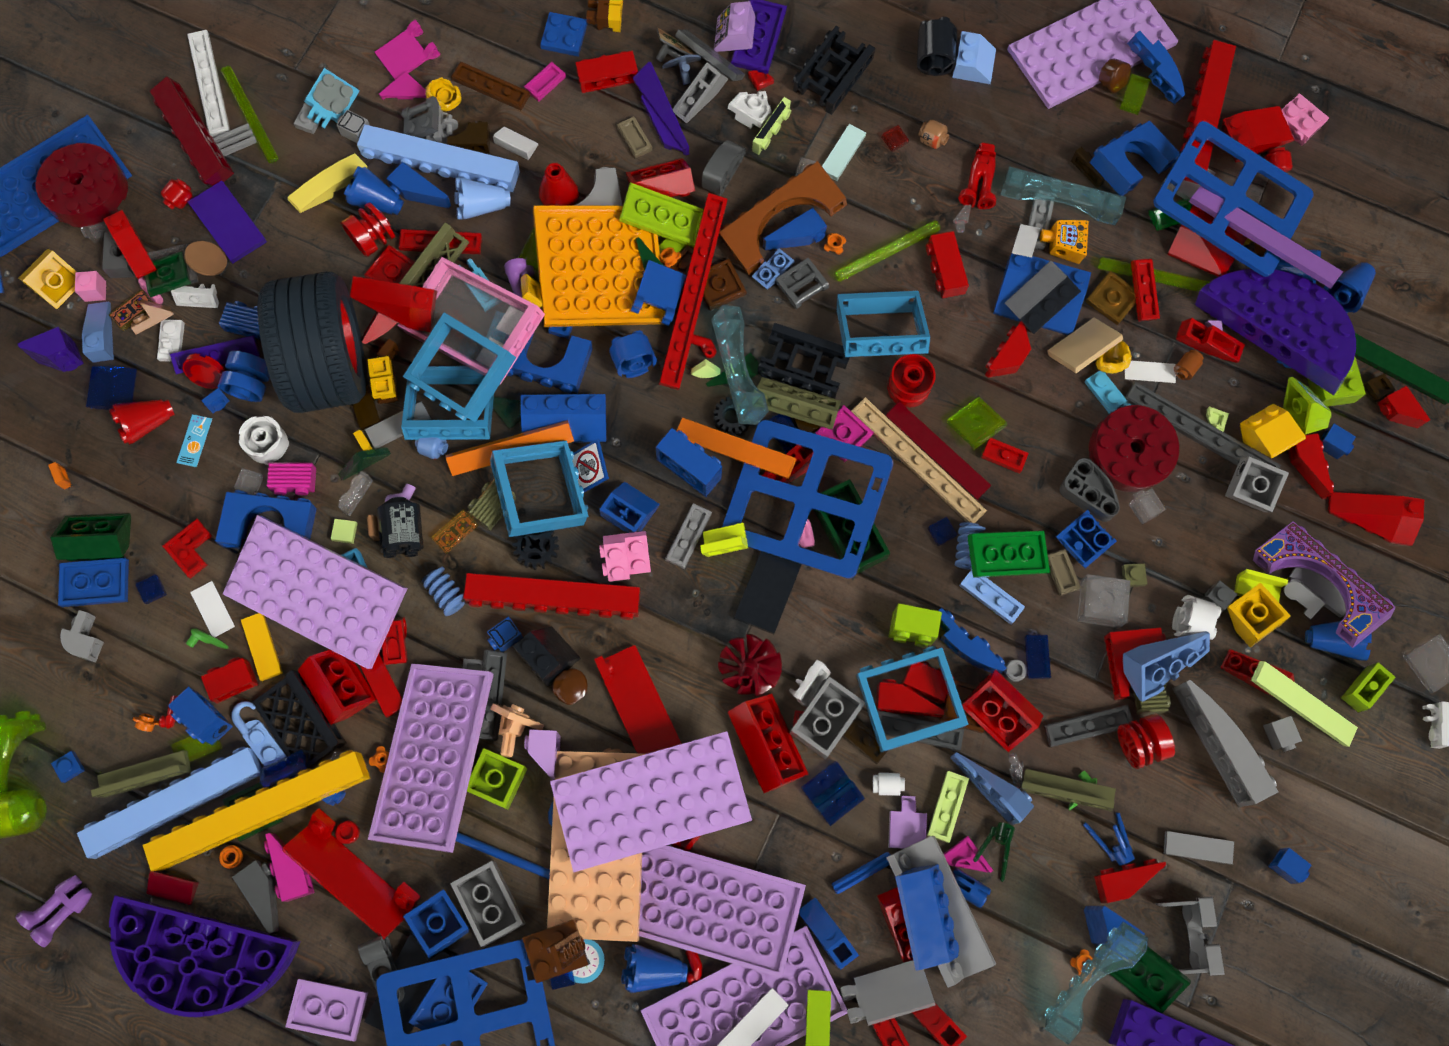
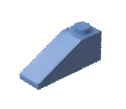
[82,301,114,362]

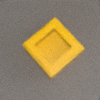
[353,430,374,457]

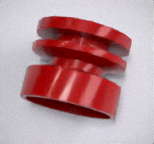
[340,202,395,257]
[1118,713,1175,769]

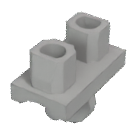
[426,105,458,144]

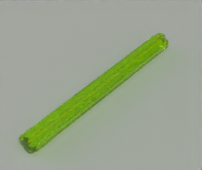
[221,65,279,163]
[834,220,941,282]
[1098,257,1210,292]

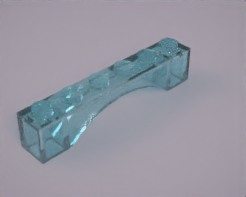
[1000,166,1126,225]
[711,305,769,425]
[1044,922,1148,1045]

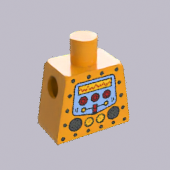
[1039,220,1089,264]

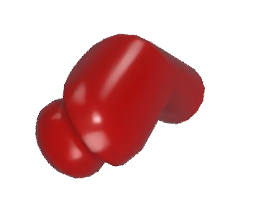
[691,334,717,358]
[159,696,178,729]
[685,950,702,985]

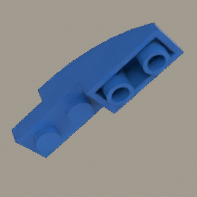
[1127,31,1185,104]
[938,608,1007,674]

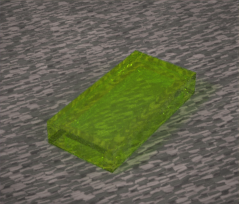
[1119,74,1150,115]
[171,737,223,762]

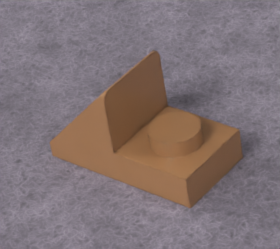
[131,299,173,335]

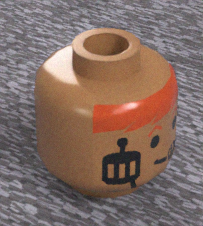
[918,119,949,149]

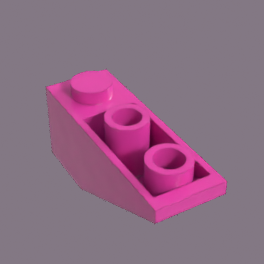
[264,833,315,902]

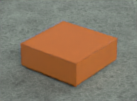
[48,462,71,490]

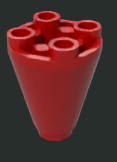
[539,163,579,206]
[109,399,175,445]

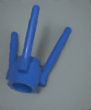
[1083,813,1135,866]

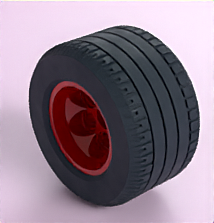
[257,271,367,413]

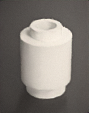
[873,773,905,796]

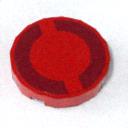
[182,353,225,389]

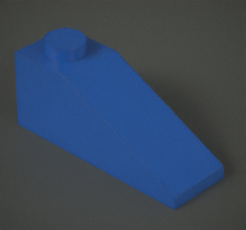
[386,162,451,208]
[763,208,827,250]

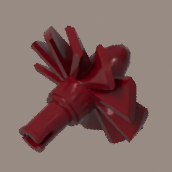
[718,634,782,696]

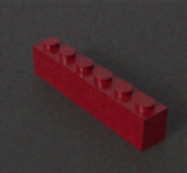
[150,76,234,186]

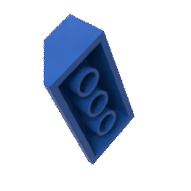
[521,394,606,442]
[895,864,959,971]

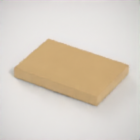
[1047,318,1123,373]

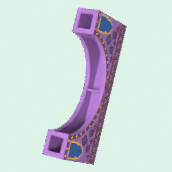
[1253,522,1396,648]

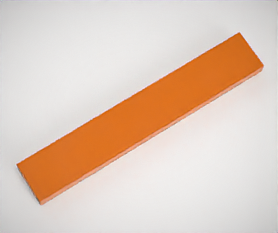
[677,418,797,479]
[446,420,574,476]

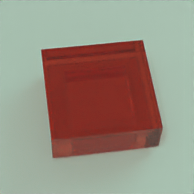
[881,125,909,152]

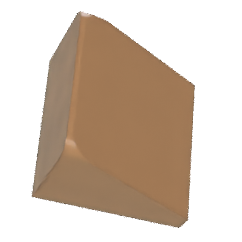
[367,515,380,541]

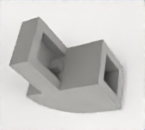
[60,610,104,663]

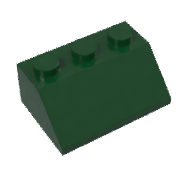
[50,514,131,561]

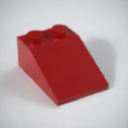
[1221,106,1294,163]

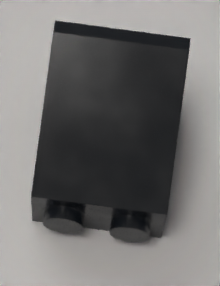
[513,626,581,687]

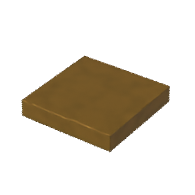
[1085,271,1136,326]

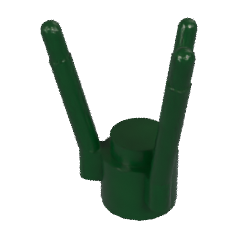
[973,822,1015,882]

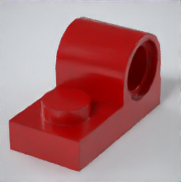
[382,617,408,665]

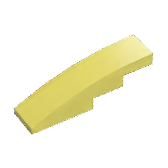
[288,153,368,213]

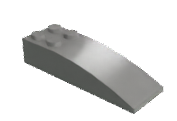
[1172,680,1278,807]

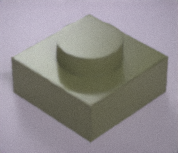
[1121,564,1147,587]

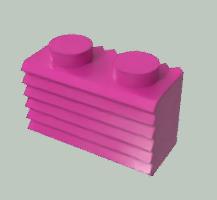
[267,463,316,495]

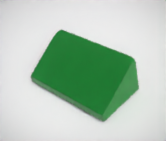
[1148,199,1192,231]

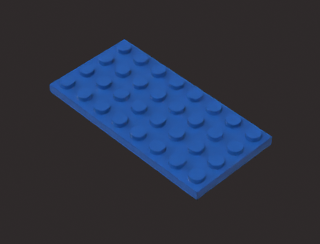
[0,115,132,257]

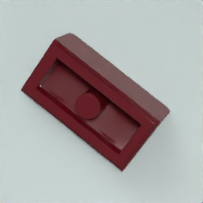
[147,871,199,905]

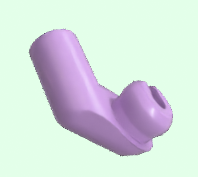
[385,484,416,502]

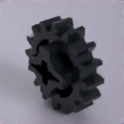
[512,530,560,570]

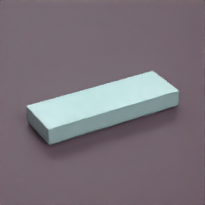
[822,124,866,181]

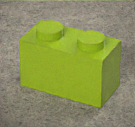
[1341,662,1396,713]

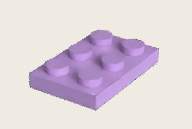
[285,979,368,1041]

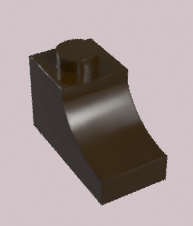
[447,121,490,154]

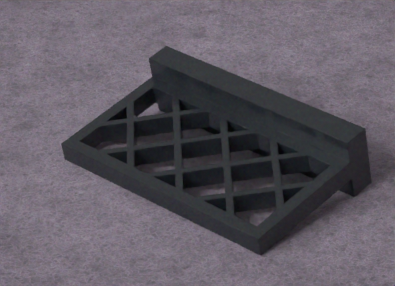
[253,670,347,773]

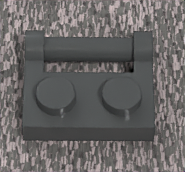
[402,96,439,138]
[775,258,829,309]

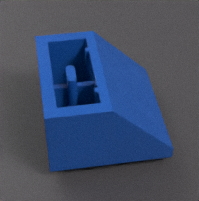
[599,482,660,533]

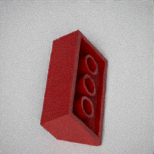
[728,694,808,793]

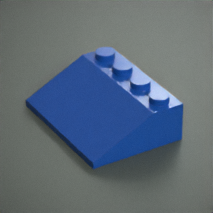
[993,253,1091,335]

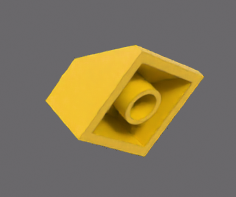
[18,249,76,309]
[1240,404,1306,458]
[1227,583,1291,648]

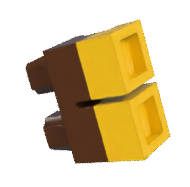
[586,0,623,32]
[367,356,399,404]

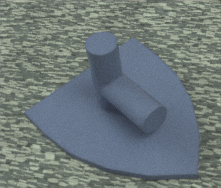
[662,55,701,85]

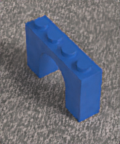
[1090,121,1180,197]
[504,333,593,393]
[215,490,317,549]

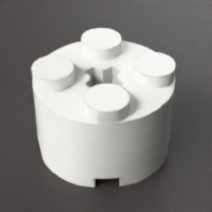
[239,416,289,465]
[1172,595,1221,640]

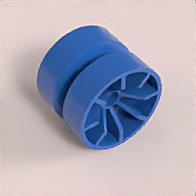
[218,351,270,402]

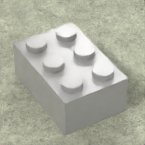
[789,677,866,760]
[450,861,526,947]

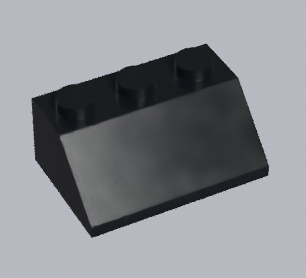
[1005,260,1081,334]

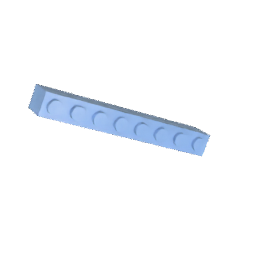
[357,124,520,192]
[77,747,265,859]

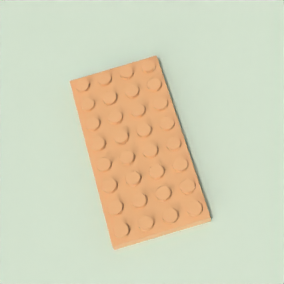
[547,751,645,942]

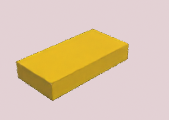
[521,273,543,308]

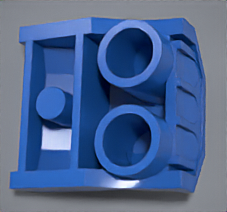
[1056,510,1117,568]

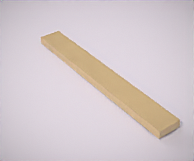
[851,397,987,523]

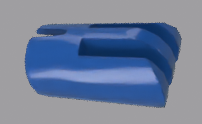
[953,867,991,908]

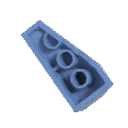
[1123,631,1210,702]
[950,752,1034,825]

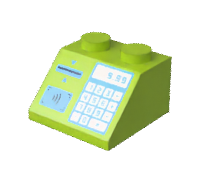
[1283,377,1331,434]

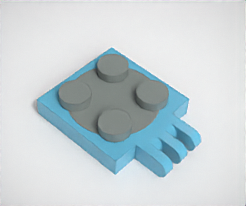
[304,68,360,129]

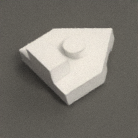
[728,91,772,129]

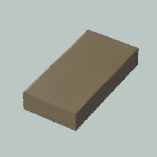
[617,116,653,159]
[1048,549,1081,596]

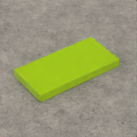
[619,182,703,248]

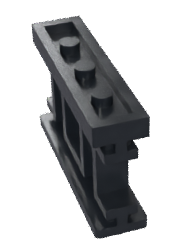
[792,26,876,115]
[757,323,850,399]

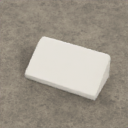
[493,127,538,160]

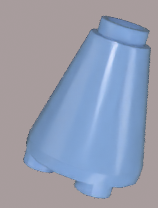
[454,178,510,220]

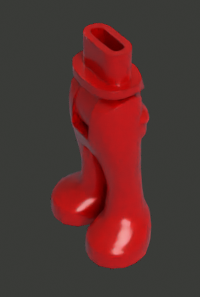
[958,143,996,210]

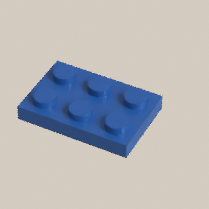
[58,558,129,607]
[409,971,488,1046]

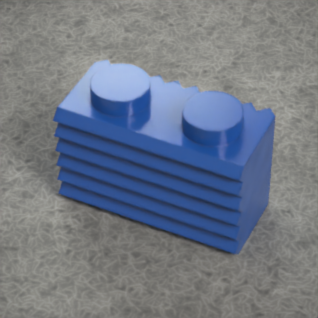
[219,301,261,340]

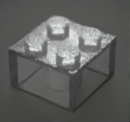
[1077,574,1130,628]

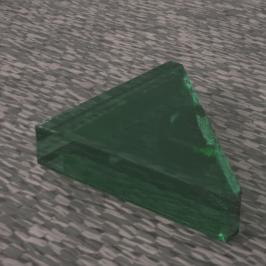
[493,397,521,429]
[338,448,391,480]

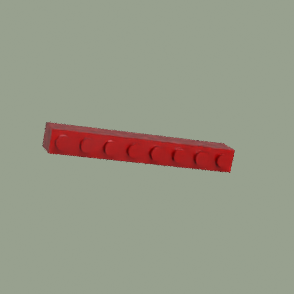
[1180,40,1236,184]
[463,573,641,620]

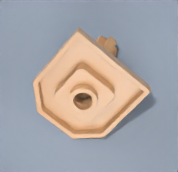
[490,703,544,757]

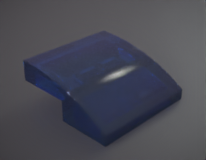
[86,366,137,410]
[801,761,865,826]

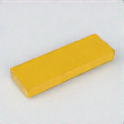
[241,613,283,681]

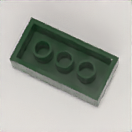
[813,479,890,574]

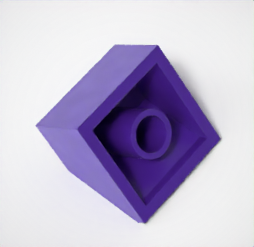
[17,327,84,372]

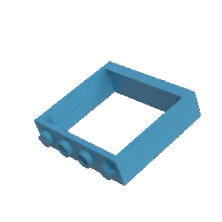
[837,291,930,357]
[403,312,517,422]
[401,366,494,440]
[490,441,589,537]
[856,646,969,752]

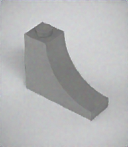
[573,167,622,206]

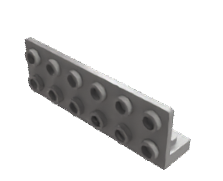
[886,836,996,988]

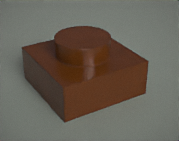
[377,339,400,361]

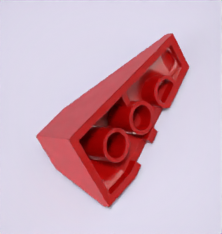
[350,276,437,332]
[1328,492,1424,546]

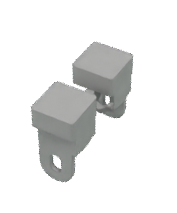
[1155,897,1225,976]

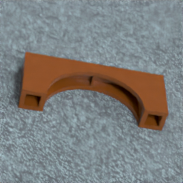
[719,161,847,276]

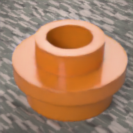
[219,845,243,869]

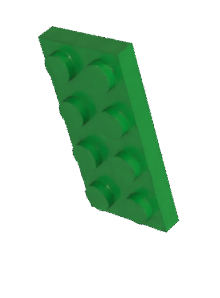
[967,531,1050,578]

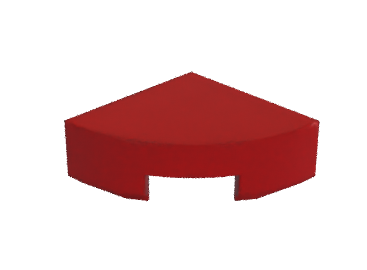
[748,70,774,91]

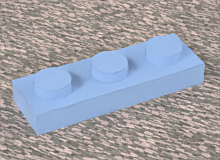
[959,569,1025,625]

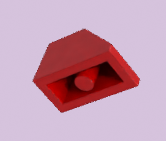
[1377,386,1430,429]

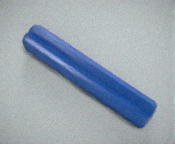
[832,852,891,894]

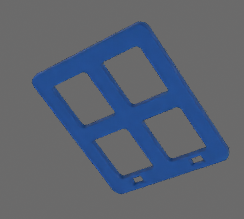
[1153,121,1313,277]
[722,420,893,579]
[376,939,555,1046]

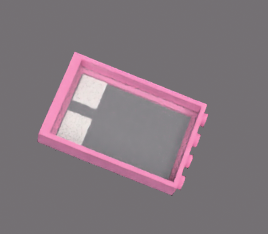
[397,257,545,385]

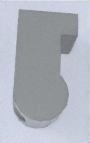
[1284,578,1326,619]

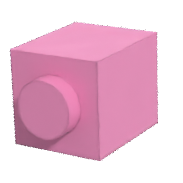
[75,271,106,302]

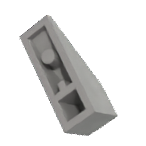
[672,62,728,123]

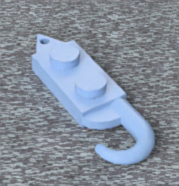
[231,701,288,776]

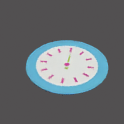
[565,939,605,983]

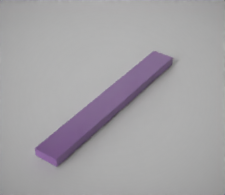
[1189,186,1343,289]

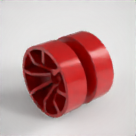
[887,354,936,408]

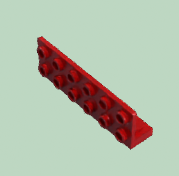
[594,645,682,754]
[282,808,421,939]

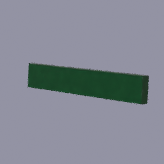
[1355,333,1449,405]

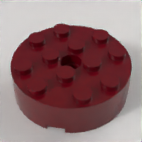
[35,143,128,228]
[1089,405,1179,492]

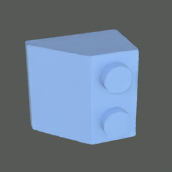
[952,31,996,84]

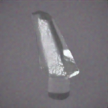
[953,205,971,233]
[1008,753,1023,790]

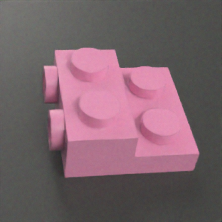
[1282,93,1329,146]
[599,531,651,582]

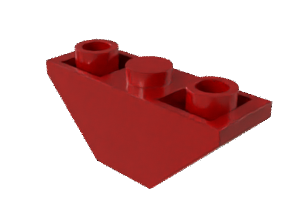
[985,321,1031,378]

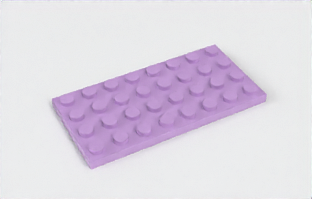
[1007,0,1178,109]
[223,515,408,669]
[368,664,494,853]
[550,732,752,873]
[639,846,806,978]
[641,926,847,1046]

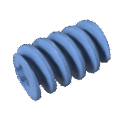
[954,522,986,570]
[421,567,465,616]

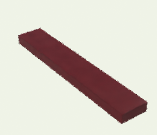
[885,402,991,501]

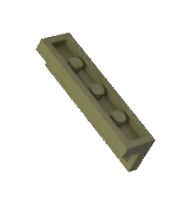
[399,222,469,287]
[752,377,841,429]
[91,750,191,798]
[1022,769,1116,812]

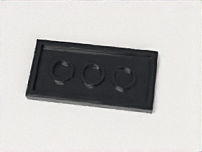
[734,551,802,635]
[364,934,451,1034]

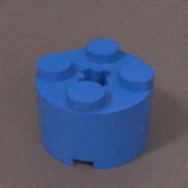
[609,330,657,378]

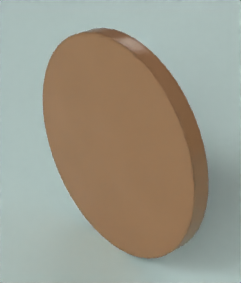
[184,241,227,276]

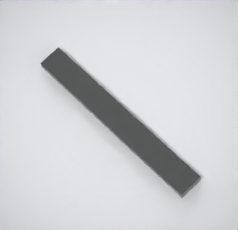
[1125,381,1281,469]

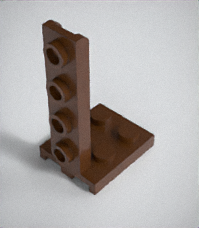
[522,918,590,983]

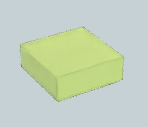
[331,519,358,544]

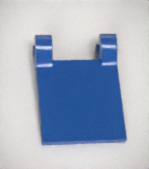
[631,260,686,326]

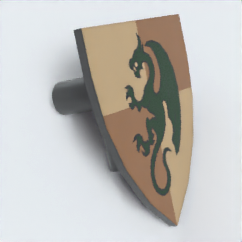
[656,27,697,62]

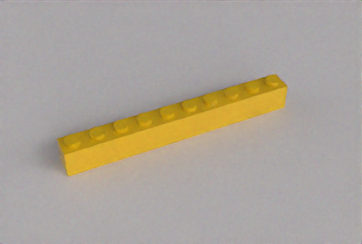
[143,750,370,871]

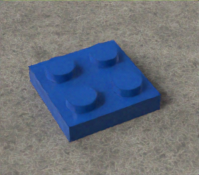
[540,12,587,57]

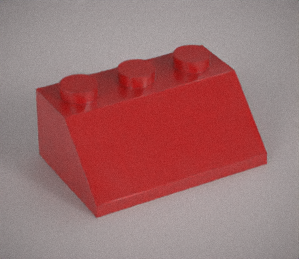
[626,158,695,197]
[298,650,377,725]
[962,669,1044,752]

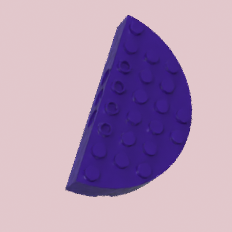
[1195,269,1356,395]
[109,896,301,1017]

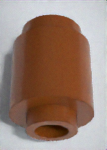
[1174,349,1204,380]

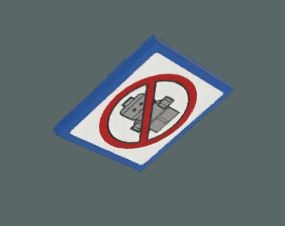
[572,439,609,492]

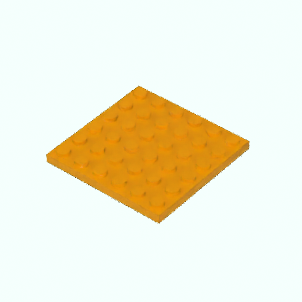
[533,206,665,327]

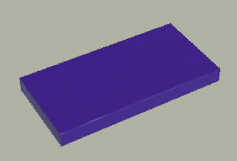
[731,0,787,74]
[188,180,267,264]

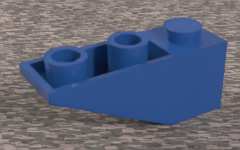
[799,898,859,970]

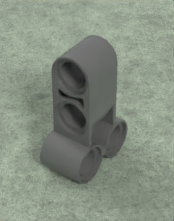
[358,936,405,1003]

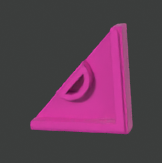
[379,71,426,100]
[943,836,993,873]

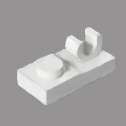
[171,284,219,308]
[157,320,185,361]
[789,660,831,708]
[1423,702,1449,749]

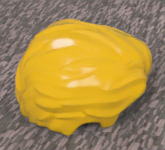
[425,77,461,111]
[1095,341,1132,374]

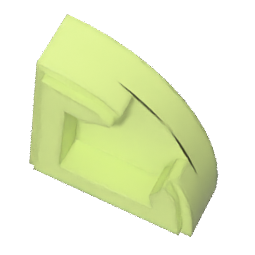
[691,359,720,378]
[1206,407,1229,432]

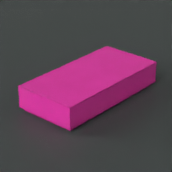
[524,62,566,102]

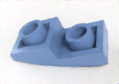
[752,248,795,290]

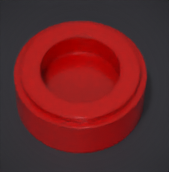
[335,821,360,844]

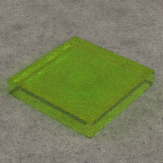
[947,397,1007,449]

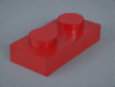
[981,437,1029,474]

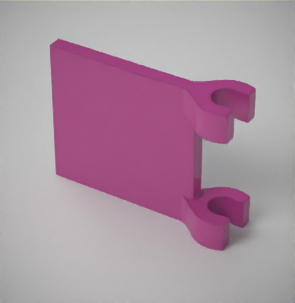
[375,20,441,80]

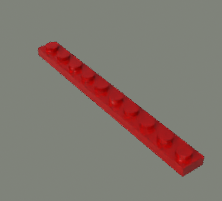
[659,193,728,390]

